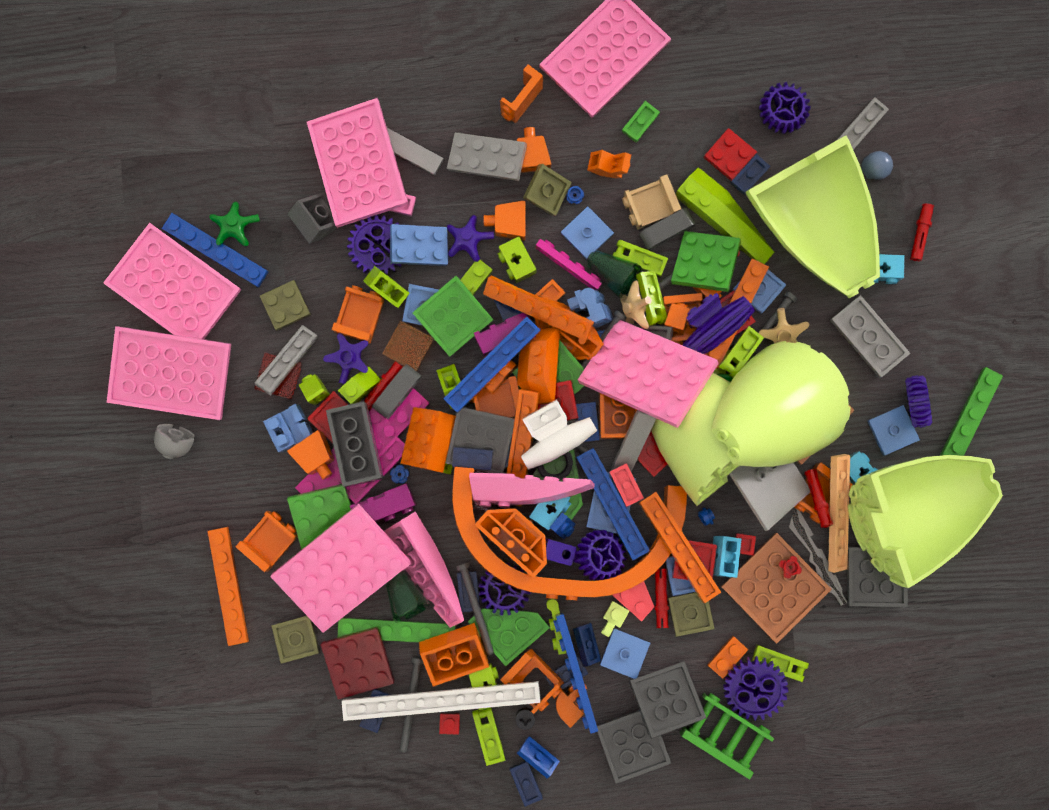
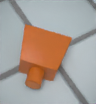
[517,127,551,173]
[484,201,525,241]
[287,430,335,480]

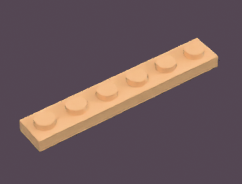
[828,454,850,573]

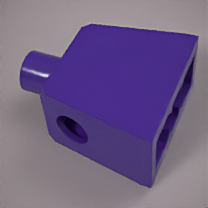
[545,538,581,566]

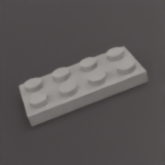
[447,133,527,181]
[830,295,910,378]

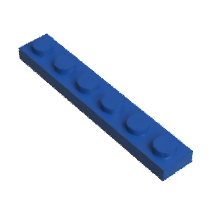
[162,213,268,288]
[443,317,541,413]
[576,448,650,560]
[553,613,598,733]

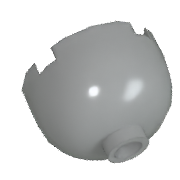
[154,424,194,459]

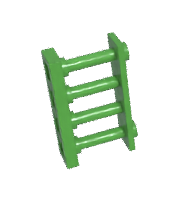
[680,693,774,780]

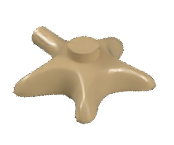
[620,280,652,329]
[759,308,809,343]

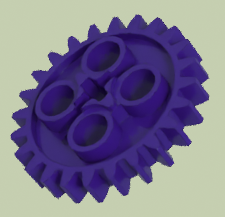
[347,215,402,275]
[723,656,789,721]

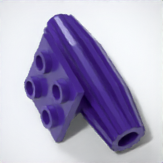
[683,293,755,355]

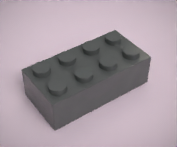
[326,401,384,487]

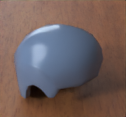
[861,151,893,180]

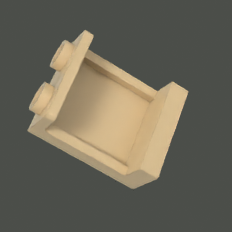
[622,175,681,230]

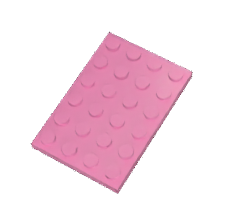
[539,0,671,118]
[307,98,408,228]
[104,223,241,340]
[578,320,718,428]
[107,326,231,420]
[270,504,411,632]

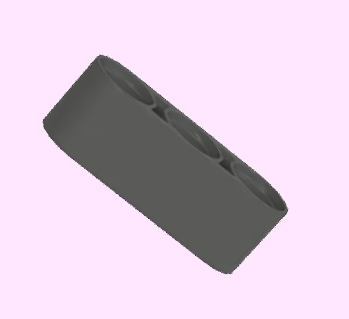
[639,208,696,250]
[372,364,422,419]

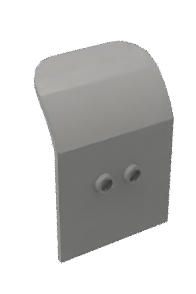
[729,462,810,531]

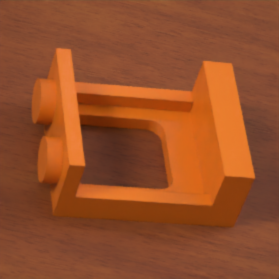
[500,649,565,714]

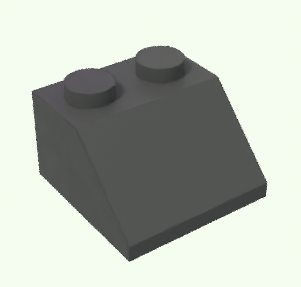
[288,192,339,244]

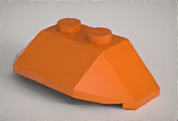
[534,297,604,360]
[517,327,560,404]
[474,509,547,579]

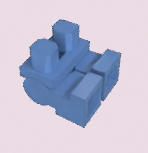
[567,288,613,328]
[263,404,314,453]

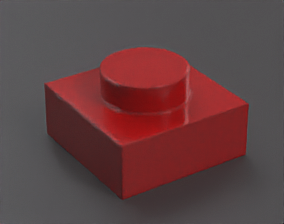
[735,533,756,556]
[439,713,460,735]

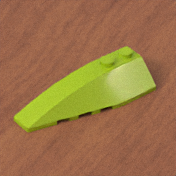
[675,167,774,264]

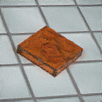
[382,320,434,371]

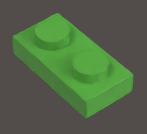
[622,101,660,143]

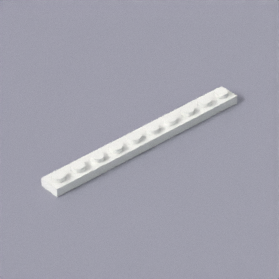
[342,681,541,721]

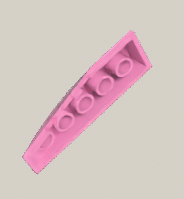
[469,473,595,508]
[384,512,464,628]

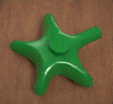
[209,201,260,246]

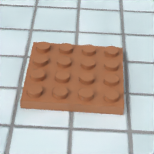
[721,533,832,644]

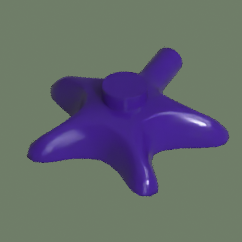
[447,215,494,262]
[323,333,369,384]

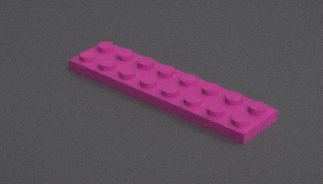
[295,388,430,494]

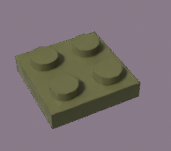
[523,164,572,216]
[260,280,311,331]
[667,592,714,637]
[271,616,320,664]

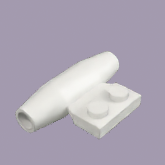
[521,399,597,470]

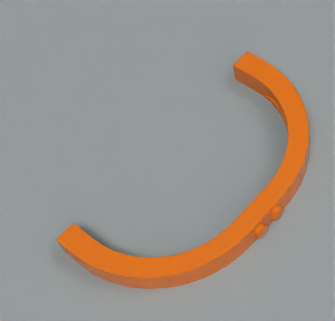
[452,467,687,601]

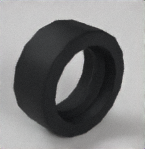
[537,452,573,480]

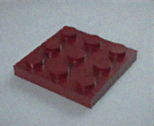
[320,626,395,699]

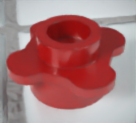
[779,556,802,579]

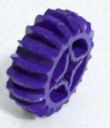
[759,82,811,134]
[905,375,932,428]
[575,530,626,581]
[479,562,531,615]

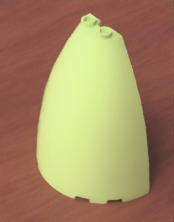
[745,136,880,298]
[711,341,851,467]
[651,373,740,506]
[848,455,1003,588]

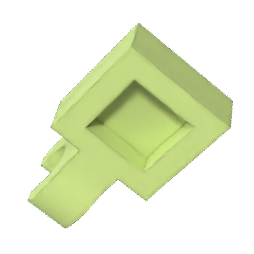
[601,601,629,637]

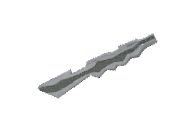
[789,508,847,606]

